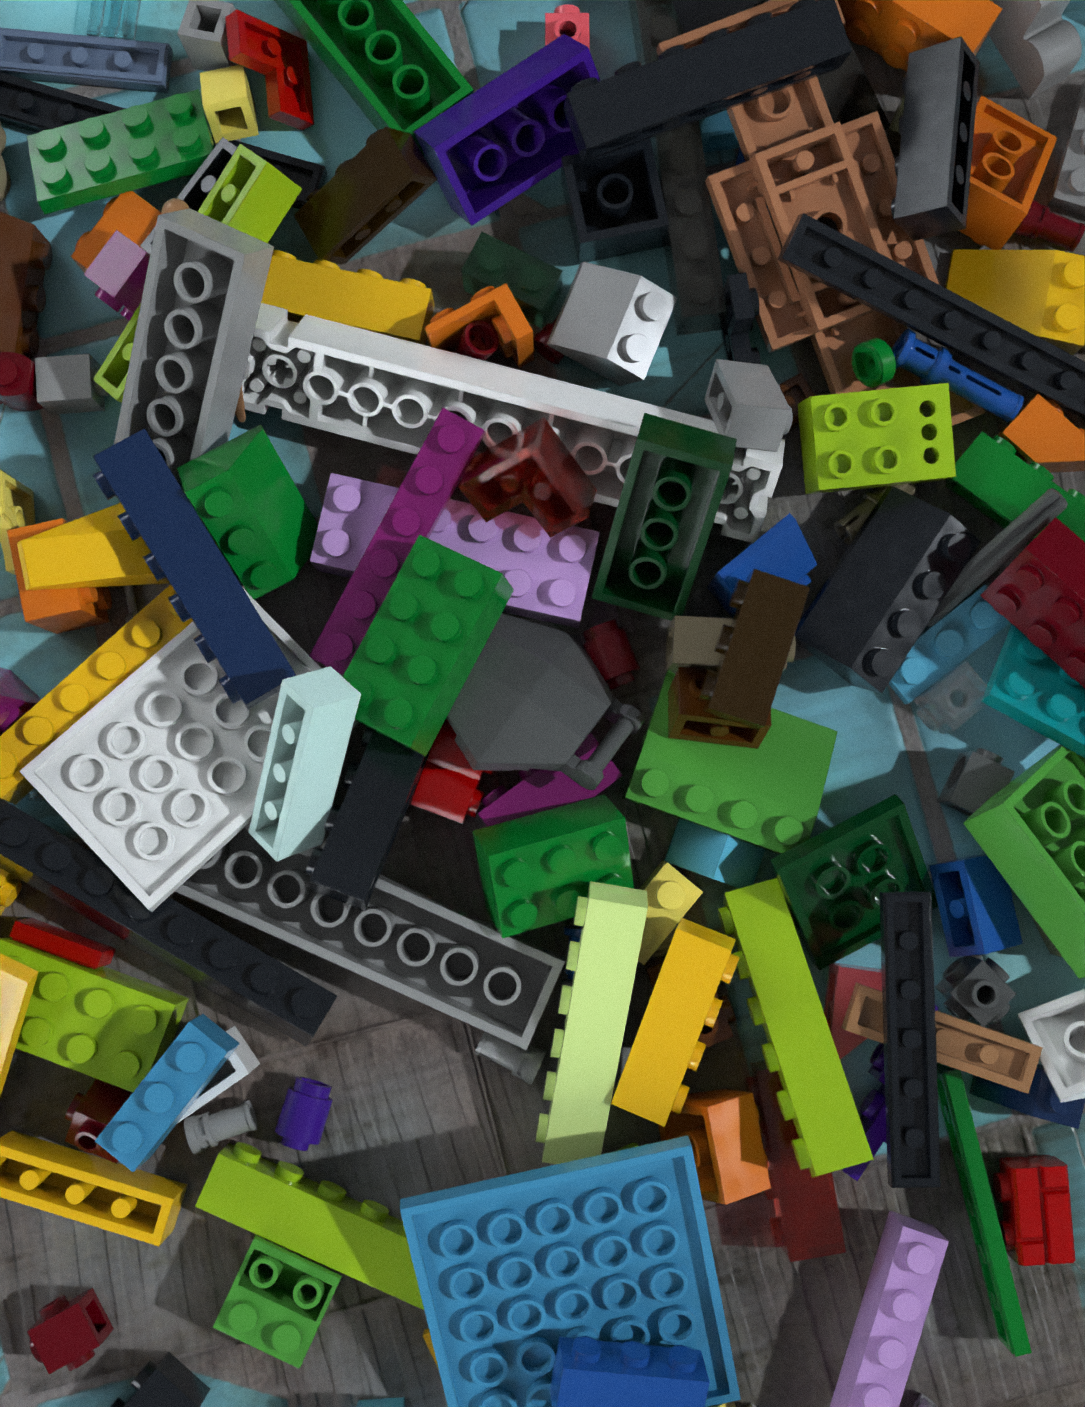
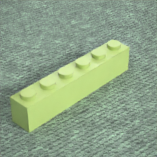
[535,881,648,1164]

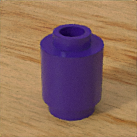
[275,1076,333,1151]

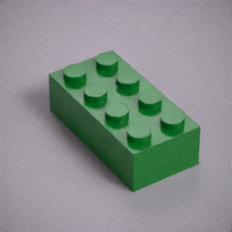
[343,535,514,757]

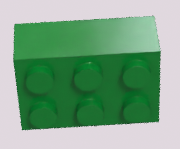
[473,794,634,939]

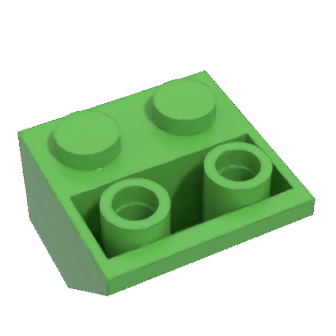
[213,1235,342,1369]

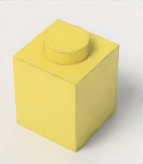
[199,65,259,144]

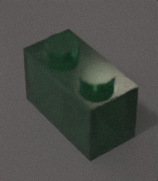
[461,231,563,329]

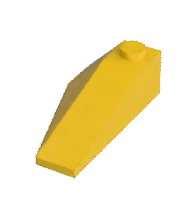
[17,503,220,590]

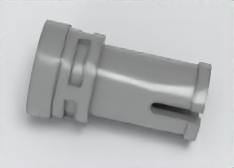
[474,1031,547,1085]
[184,1100,258,1155]

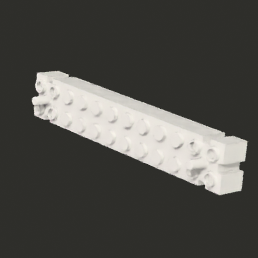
[242,303,785,543]

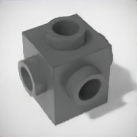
[935,956,1016,1027]

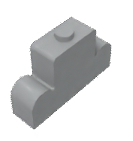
[988,0,1082,99]

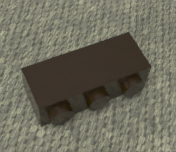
[293,127,437,264]
[699,569,810,729]

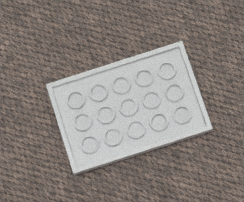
[19,590,359,912]

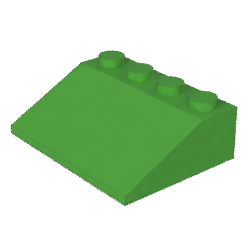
[622,671,838,855]
[963,745,1085,979]

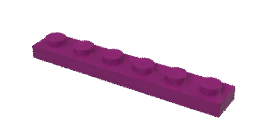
[309,408,485,675]

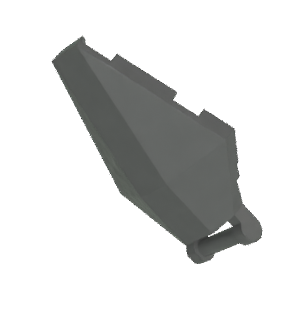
[446,613,645,790]

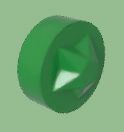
[852,338,896,388]

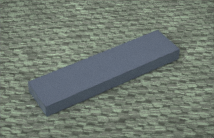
[0,28,173,93]

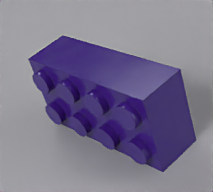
[414,34,601,226]

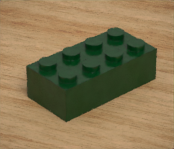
[592,413,737,621]

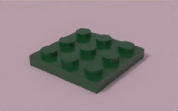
[770,794,938,971]

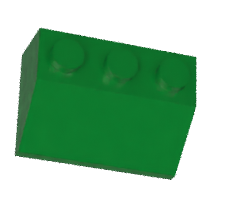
[177,424,318,600]

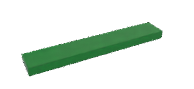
[937,1063,1032,1357]

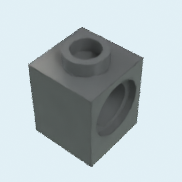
[937,748,1015,817]

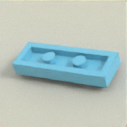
[889,585,1010,704]

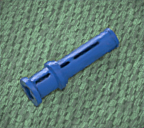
[892,328,1024,422]

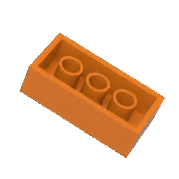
[838,0,1003,72]

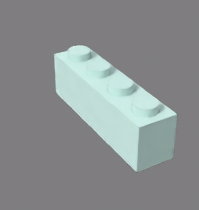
[248,666,361,862]

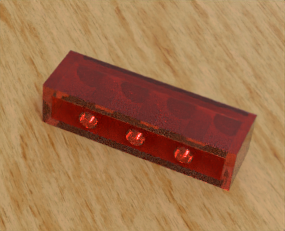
[745,1061,846,1262]

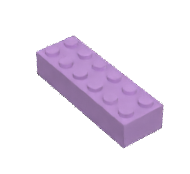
[310,473,600,628]

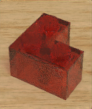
[458,417,597,538]

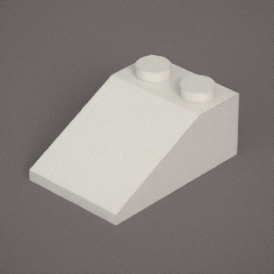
[1018,989,1085,1103]

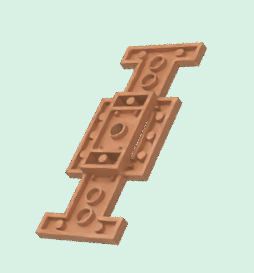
[656,0,985,439]

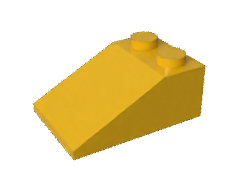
[945,249,1085,355]

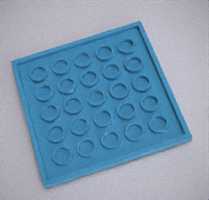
[400,1135,741,1407]

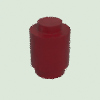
[582,619,640,690]

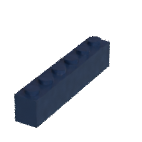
[92,428,296,710]

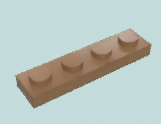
[841,982,1043,1094]

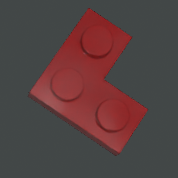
[225,9,314,131]

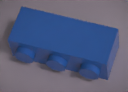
[550,1336,710,1407]

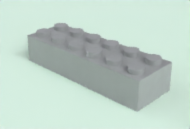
[114,208,274,513]

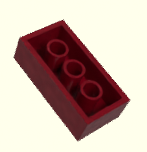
[980,517,1085,688]

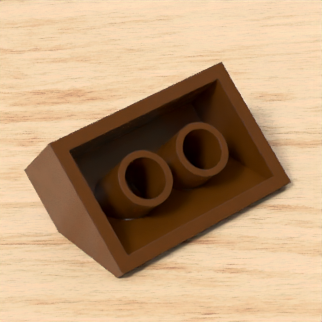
[0,211,53,360]

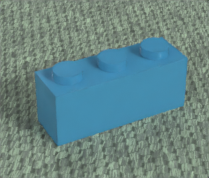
[95,1014,240,1172]

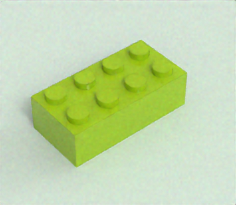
[0,937,189,1092]

